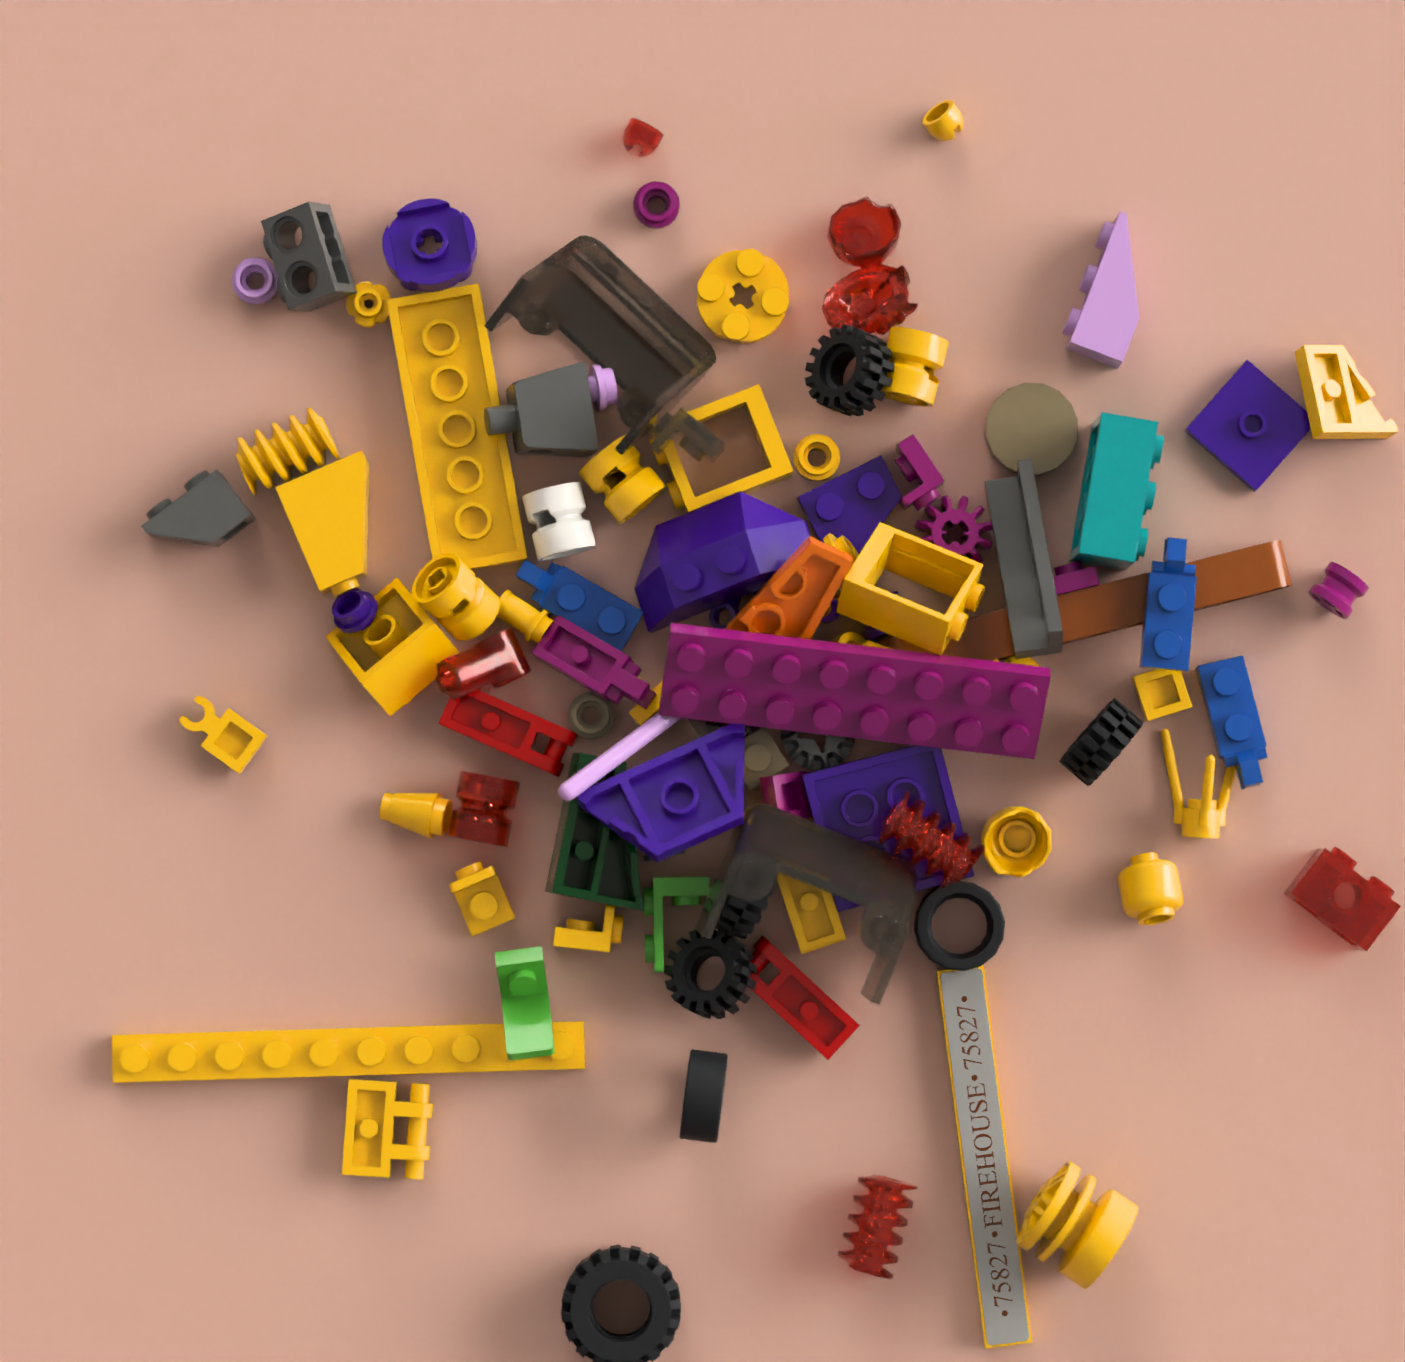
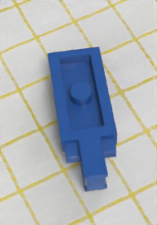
[1139,537,1197,672]
[516,559,644,652]
[1196,655,1267,789]

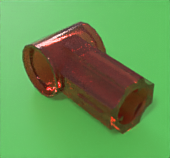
[435,628,531,701]

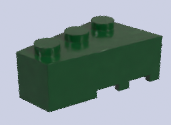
[545,753,644,911]

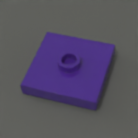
[1184,360,1311,492]

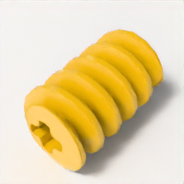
[236,407,341,496]

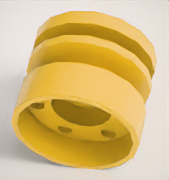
[1015,1161,1139,1289]

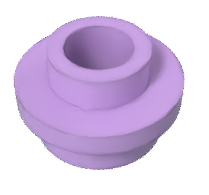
[232,257,279,305]
[588,364,617,412]

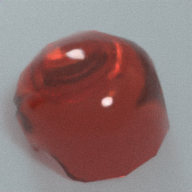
[827,197,902,268]

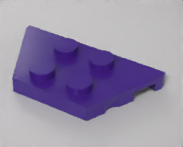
[576,724,745,862]

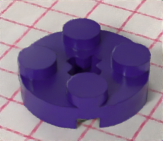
[382,199,477,292]

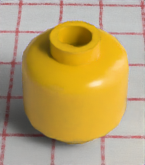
[1117,852,1184,925]

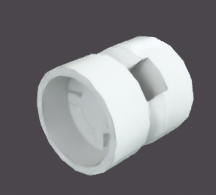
[522,482,596,561]

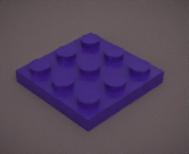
[801,745,975,912]

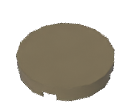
[985,383,1078,476]

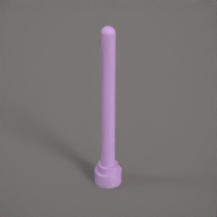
[558,712,682,801]

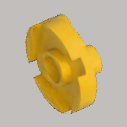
[697,249,789,344]

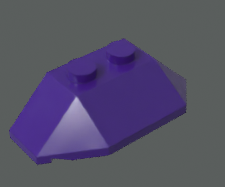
[634,491,811,633]

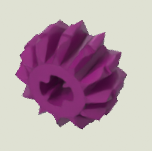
[914,495,993,563]

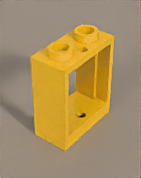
[649,384,793,513]
[836,522,985,656]

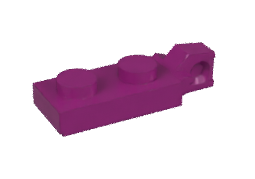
[531,615,657,709]

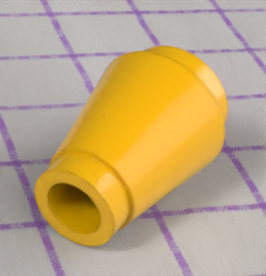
[380,792,453,839]

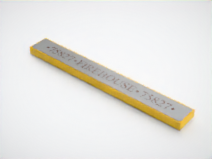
[936,965,1032,1348]

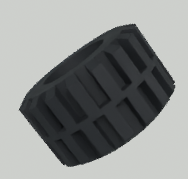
[561,1245,681,1362]

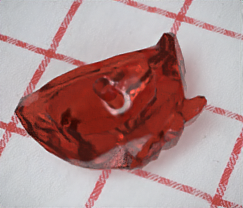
[822,264,918,335]

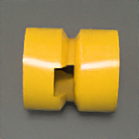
[881,327,949,407]
[579,435,667,524]
[411,553,500,641]

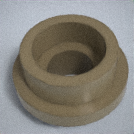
[568,692,615,739]

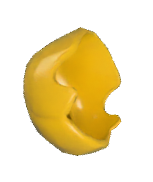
[980,806,1052,878]

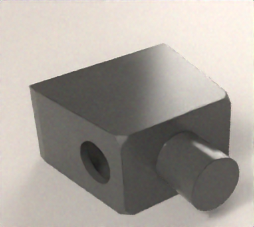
[484,362,599,457]

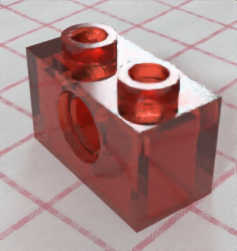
[1284,847,1401,951]

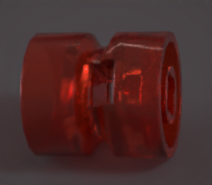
[448,771,520,847]

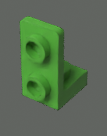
[644,876,710,973]
[495,946,555,1060]

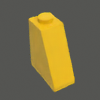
[275,450,370,598]

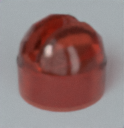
[623,118,664,158]

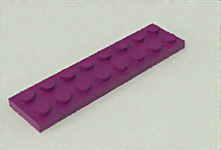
[659,623,1051,759]

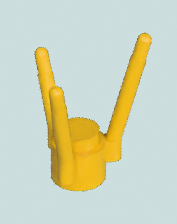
[1161,728,1236,838]

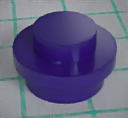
[332,588,378,633]

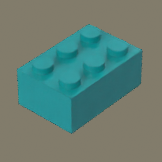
[1069,412,1164,571]

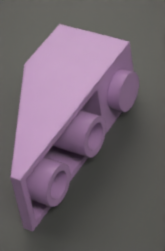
[1062,212,1140,369]

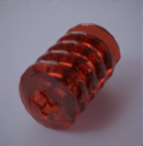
[878,790,985,889]
[837,1174,917,1279]

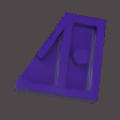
[797,455,902,554]

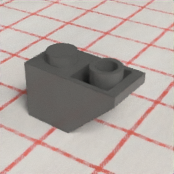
[141,470,256,547]

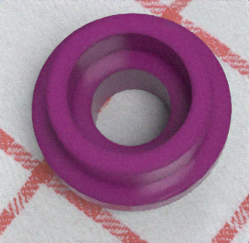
[633,181,680,229]

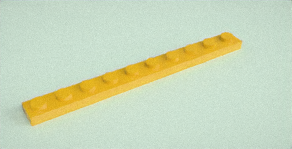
[112,1021,586,1083]

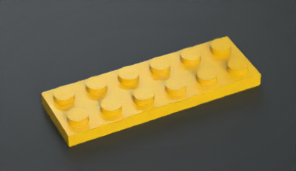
[387,283,528,570]

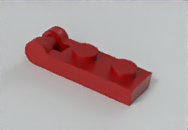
[438,681,578,777]
[749,935,860,1060]

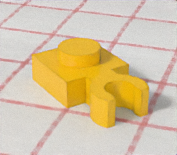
[179,696,268,774]

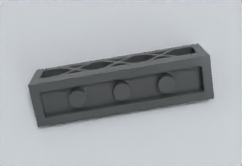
[985,458,1063,659]

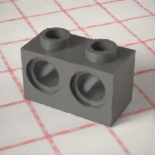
[261,202,357,312]

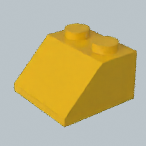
[325,578,463,716]

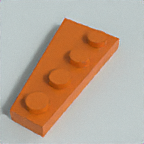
[724,536,853,639]

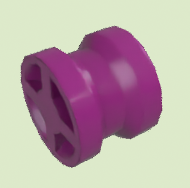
[1308,561,1369,619]

